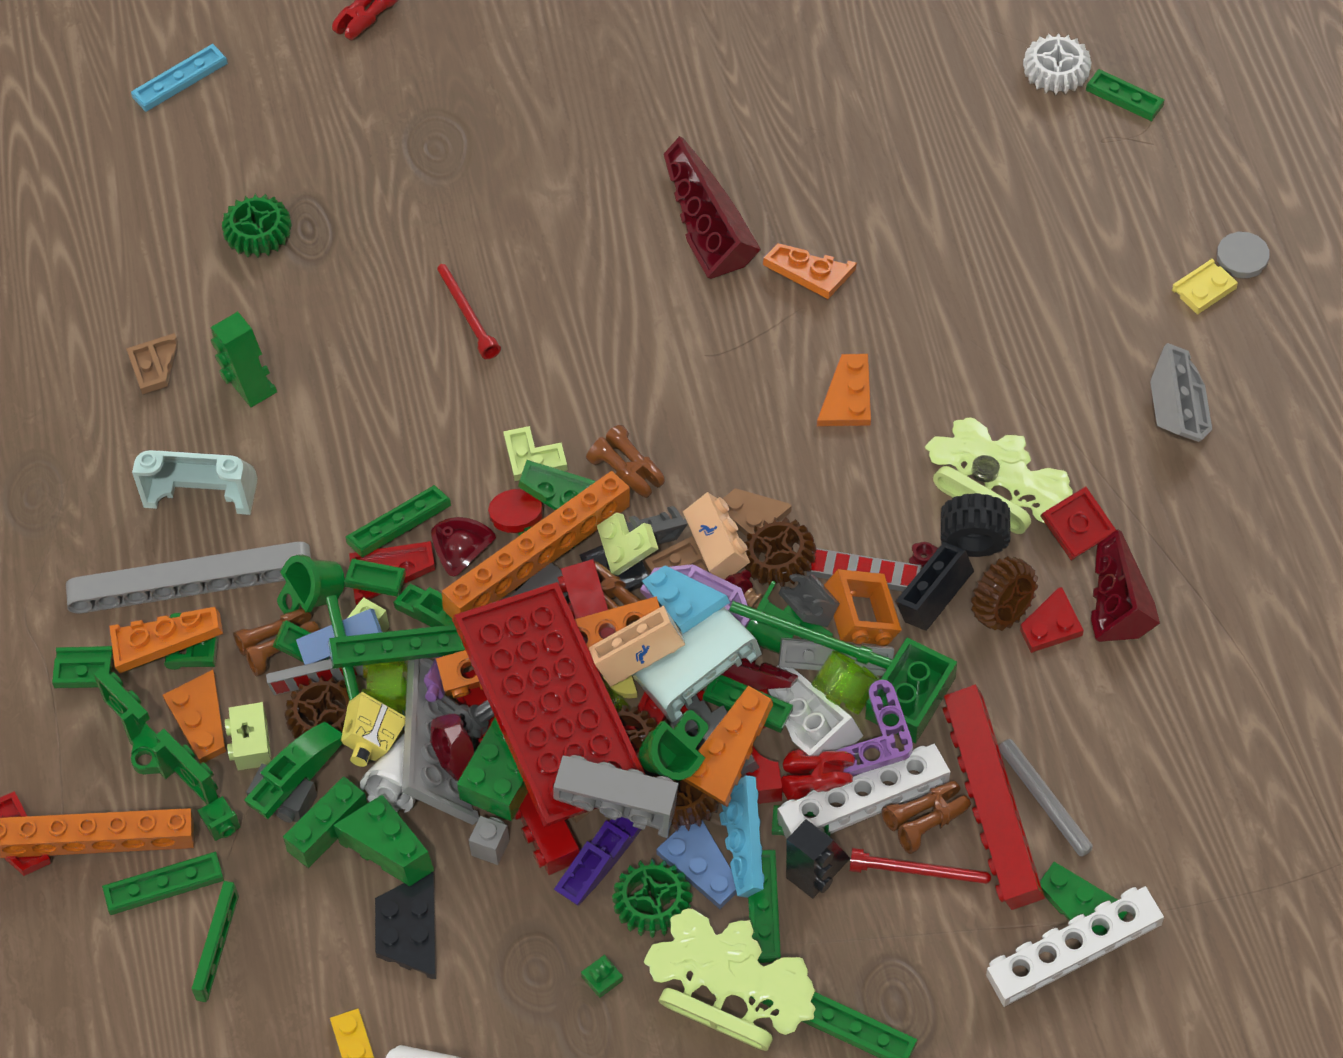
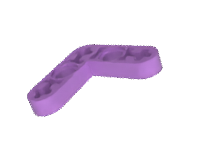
[837,680,913,776]

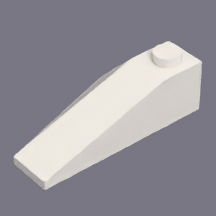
[768,666,863,756]

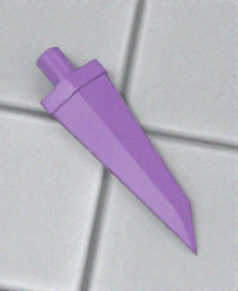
[424,657,445,702]

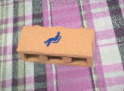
[683,492,750,580]
[589,606,685,687]

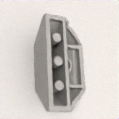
[1150,343,1212,442]

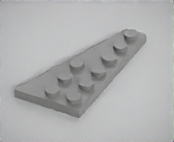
[402,658,479,825]

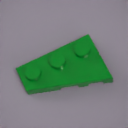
[1040,862,1129,936]

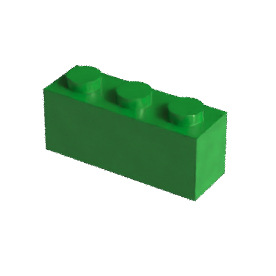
[283,776,367,868]

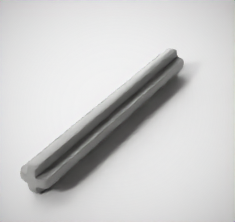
[999,739,1093,857]

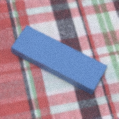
[296,609,382,665]

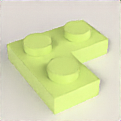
[503,426,568,481]
[597,512,658,575]

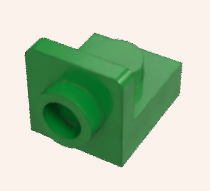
[197,796,240,841]

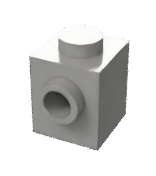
[469,816,510,865]

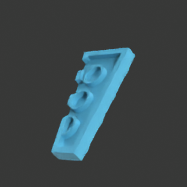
[719,775,764,898]

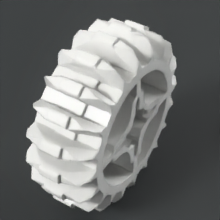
[1023,33,1091,95]

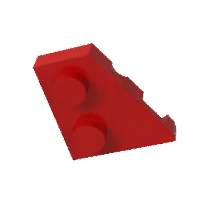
[1020,587,1084,653]

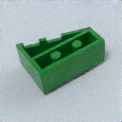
[211,311,277,408]
[333,795,434,886]

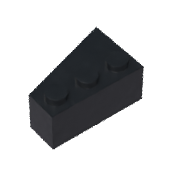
[786,819,851,899]

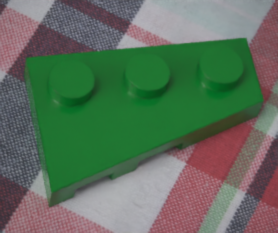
[518,460,596,510]

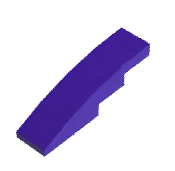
[554,817,642,906]

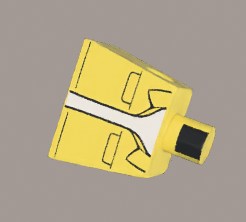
[341,692,405,767]

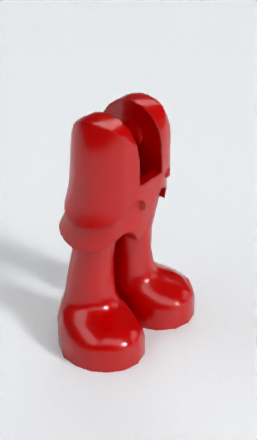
[332,0,398,41]
[781,749,855,800]

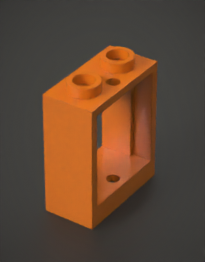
[824,569,902,646]

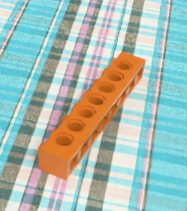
[442,471,630,618]
[436,596,660,698]
[0,808,194,858]

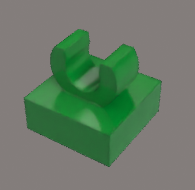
[581,954,623,998]

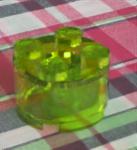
[811,650,880,715]
[362,661,408,716]

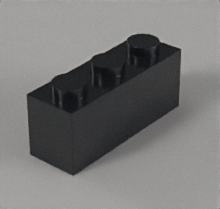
[895,542,974,631]

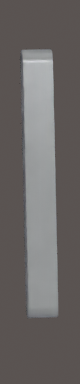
[66,542,311,614]

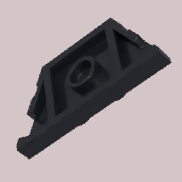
[375,871,437,979]

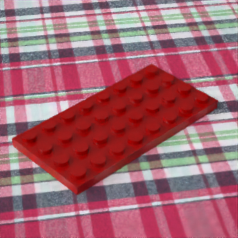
[452,582,646,827]

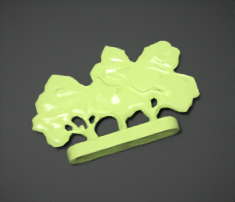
[925,418,1073,534]
[644,908,815,1051]

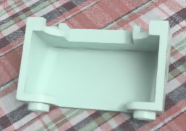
[132,450,257,515]
[632,607,762,723]

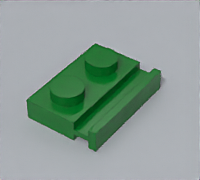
[52,646,113,688]

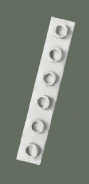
[777,743,951,839]
[986,886,1164,1007]

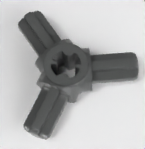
[437,696,494,753]

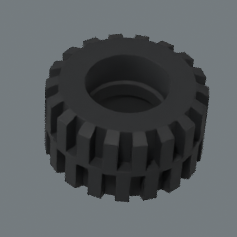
[941,493,1011,557]

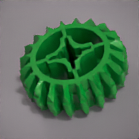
[222,193,292,258]
[612,859,692,938]

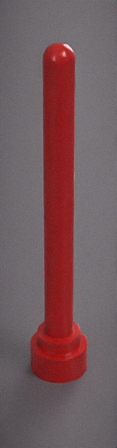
[437,264,501,359]
[849,848,991,884]

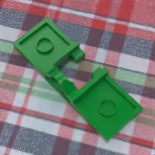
[93,667,218,804]

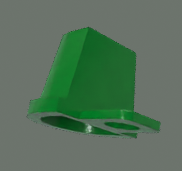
[277,554,345,614]
[746,580,801,654]
[639,710,708,781]

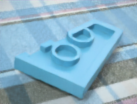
[642,565,730,634]

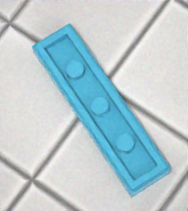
[131,44,228,112]

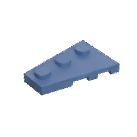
[656,820,737,909]

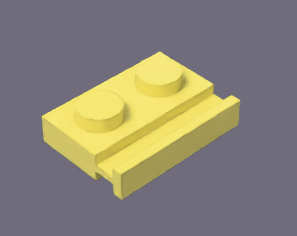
[1172,259,1238,315]

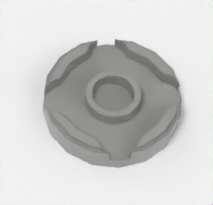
[1217,232,1269,278]

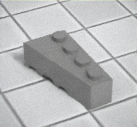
[553,755,678,838]

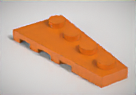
[109,607,223,673]
[683,686,773,807]

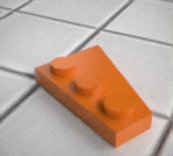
[763,243,857,299]
[817,354,871,426]
[162,670,226,764]

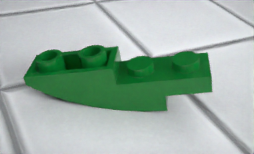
[393,583,454,627]
[244,722,343,819]

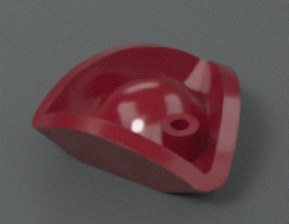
[431,517,496,577]
[430,714,474,781]

